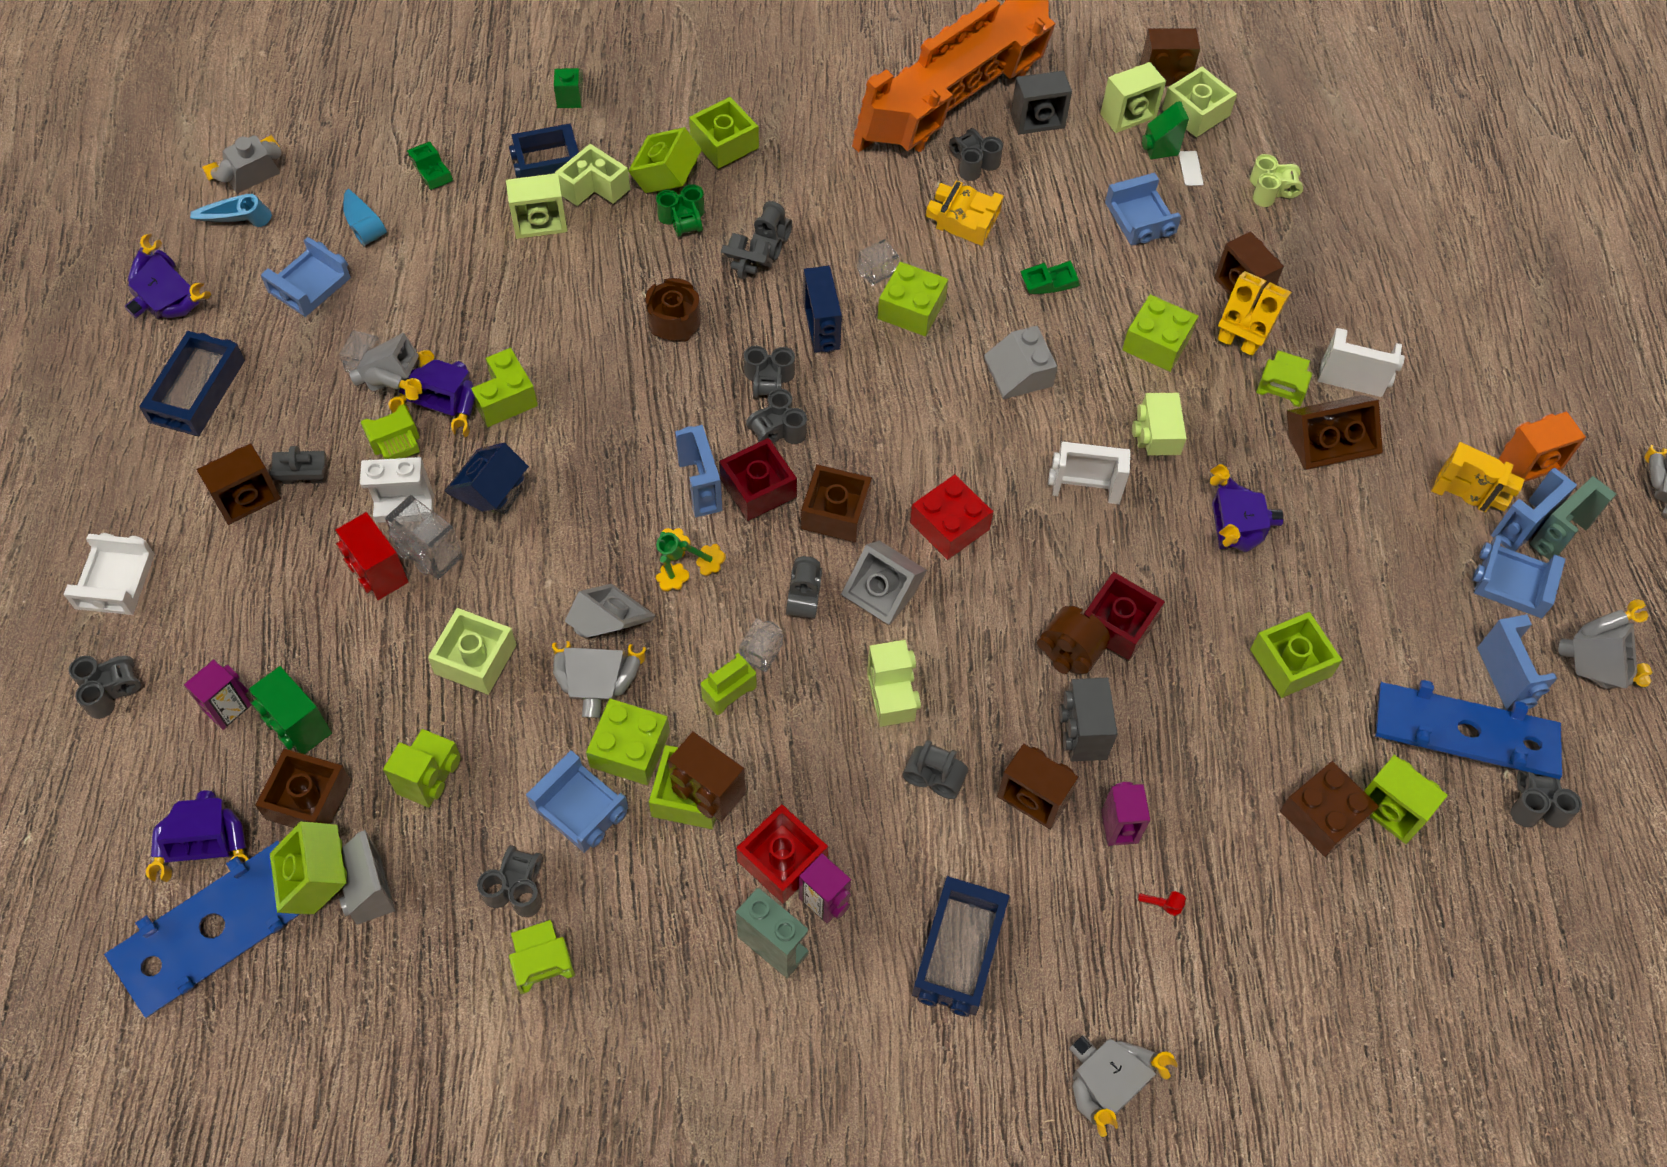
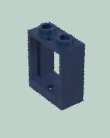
[509,123,579,178]
[803,265,842,353]

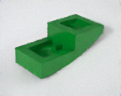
[407,141,453,190]
[1020,260,1080,294]

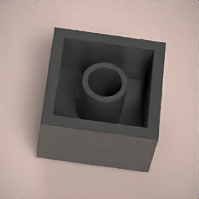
[1011,70,1072,135]
[1059,678,1118,762]

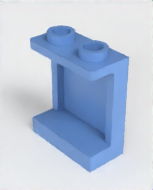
[1105,173,1181,246]
[261,237,351,317]
[675,425,723,518]
[1491,468,1577,552]
[1473,535,1566,619]
[1477,614,1557,710]
[526,750,628,853]

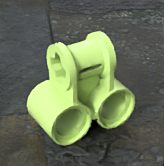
[1250,154,1303,207]

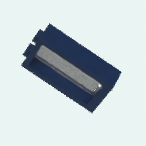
[139,331,245,437]
[912,876,1010,1017]

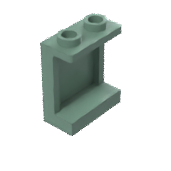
[1530,476,1617,560]
[735,888,809,979]

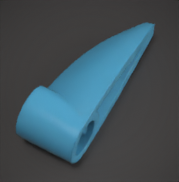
[343,189,387,246]
[190,194,272,227]

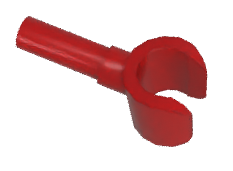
[1138,891,1186,916]

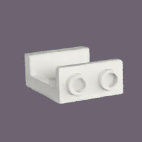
[1318,328,1405,397]
[1048,442,1130,504]
[360,457,434,523]
[63,533,155,615]

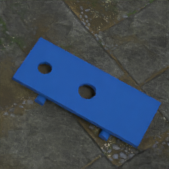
[1375,680,1562,779]
[104,840,301,1019]

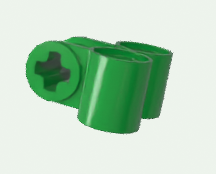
[656,184,705,237]

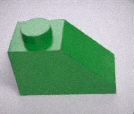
[554,68,583,108]
[1142,101,1189,160]

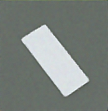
[1179,151,1203,186]

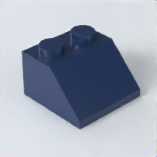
[444,443,529,512]

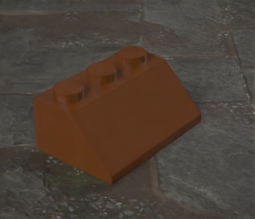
[1286,395,1383,469]

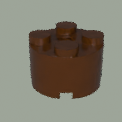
[645,278,701,342]
[1037,606,1110,674]

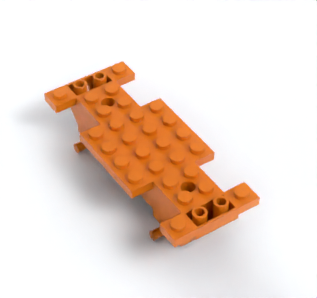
[852,0,1056,153]

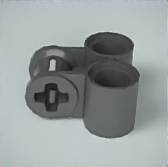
[949,128,1003,181]
[750,201,792,261]
[744,345,795,398]
[746,389,807,444]
[786,556,822,619]
[69,655,141,719]
[902,740,969,799]
[1511,770,1582,828]
[477,845,543,917]

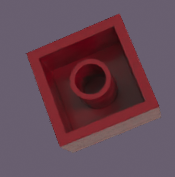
[719,437,797,521]
[1083,571,1165,661]

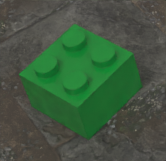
[249,666,332,754]

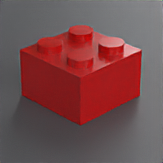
[910,474,994,560]
[335,512,409,600]
[736,804,828,904]

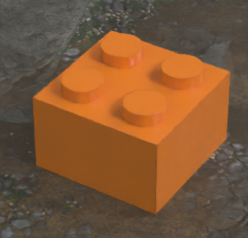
[1499,411,1586,482]

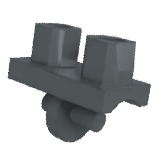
[721,233,773,279]
[269,446,327,484]

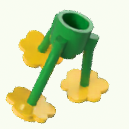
[656,528,726,591]

